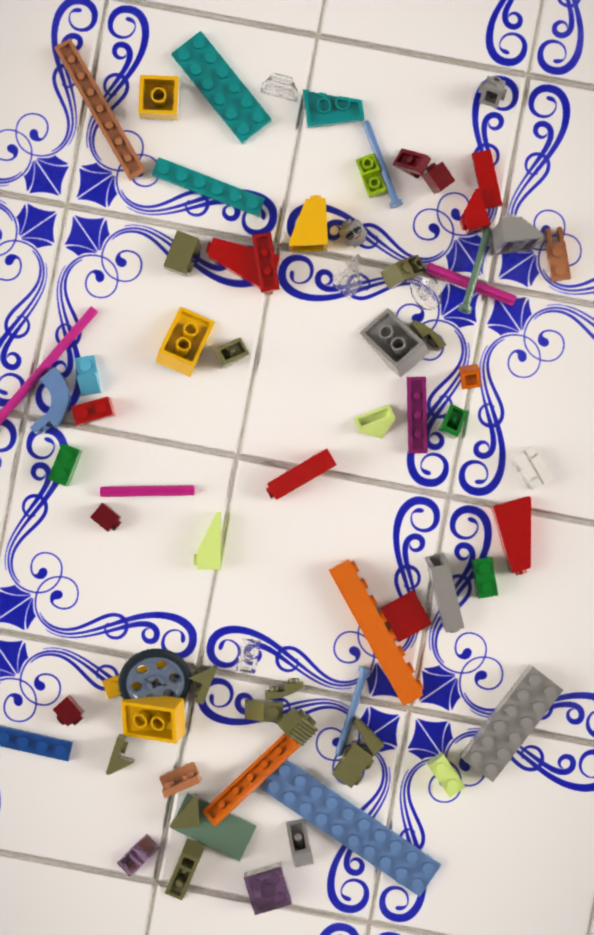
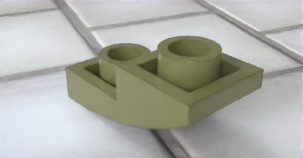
[410,320,447,351]
[265,678,304,700]

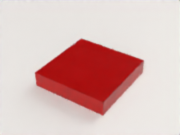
[380,590,432,642]

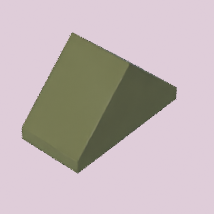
[213,338,250,369]
[169,793,201,829]

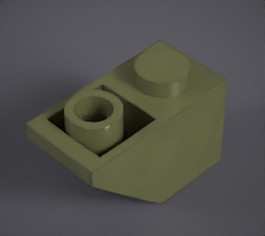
[380,254,426,289]

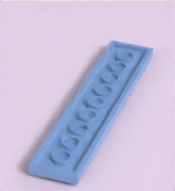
[260,759,441,897]

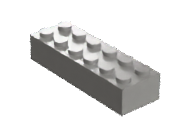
[460,664,563,782]

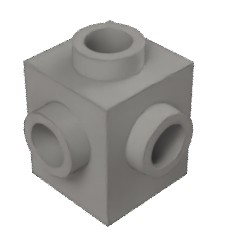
[478,75,507,108]

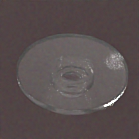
[410,273,442,310]

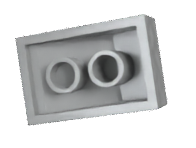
[360,308,429,378]

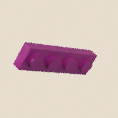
[406,377,428,454]

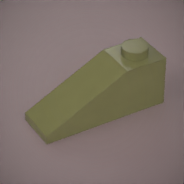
[165,838,205,900]

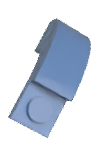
[30,367,71,434]

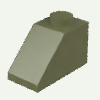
[245,699,283,722]

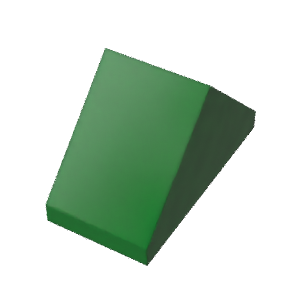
[438,404,468,438]

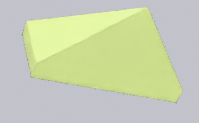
[354,404,395,439]

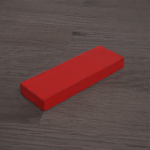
[471,150,503,210]
[252,232,280,293]

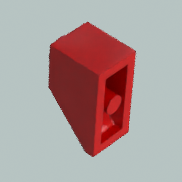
[459,188,491,235]

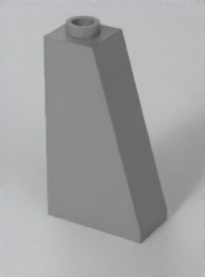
[425,552,464,633]

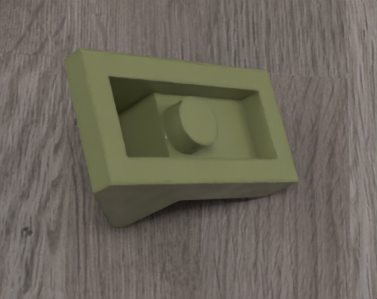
[188,665,218,705]
[105,734,135,775]

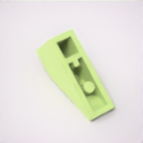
[194,512,222,570]

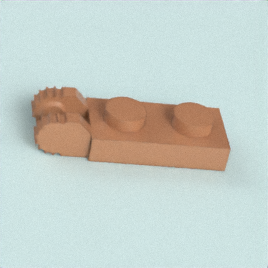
[544,226,571,282]

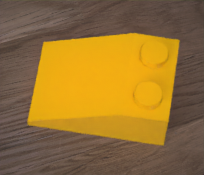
[156,306,215,378]
[121,696,186,744]

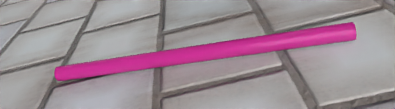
[0,306,98,425]

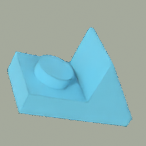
[75,355,101,396]

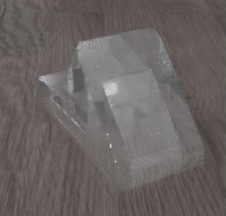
[236,638,261,676]

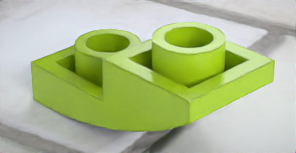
[356,153,387,199]

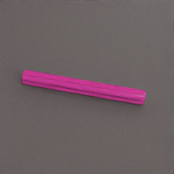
[425,263,516,306]
[100,485,195,497]

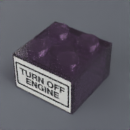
[244,862,292,915]

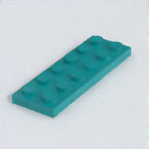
[171,30,272,144]

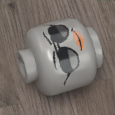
[339,218,367,248]

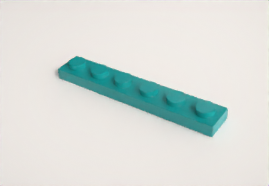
[152,157,265,217]

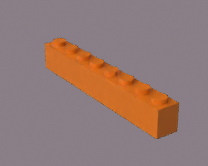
[329,559,424,706]

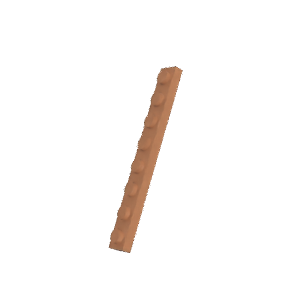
[54,38,146,181]

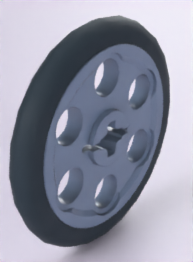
[118,648,192,699]

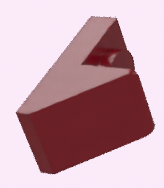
[392,148,431,179]

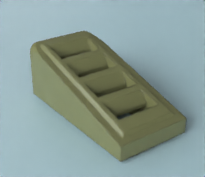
[354,716,384,756]

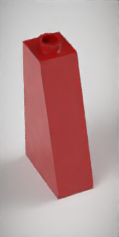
[206,237,280,294]
[266,448,337,500]
[491,496,531,576]

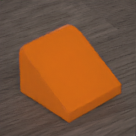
[459,364,481,390]

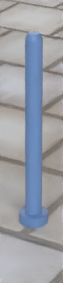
[363,120,403,209]
[335,665,372,756]

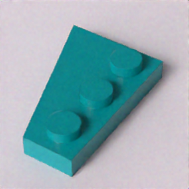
[302,89,364,128]

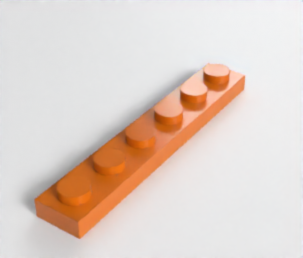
[202,733,301,827]

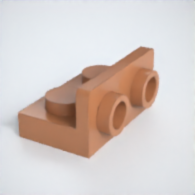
[159,762,202,798]

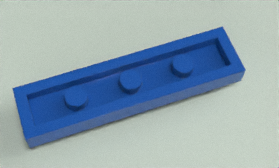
[0,725,73,761]

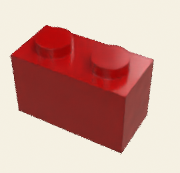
[71,396,116,426]

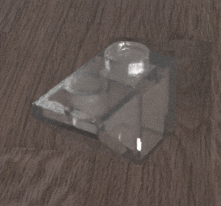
[332,254,363,300]

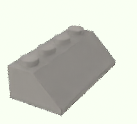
[491,214,544,255]

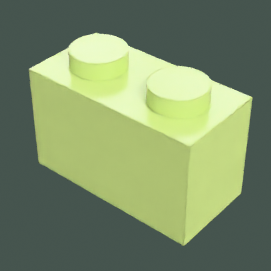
[426,751,466,798]

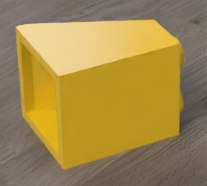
[289,195,328,252]

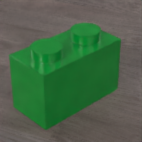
[48,443,83,486]
[470,557,498,599]

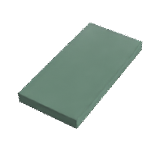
[173,792,257,862]

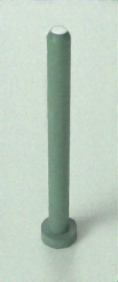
[458,227,491,314]

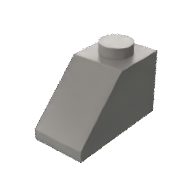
[286,819,314,868]

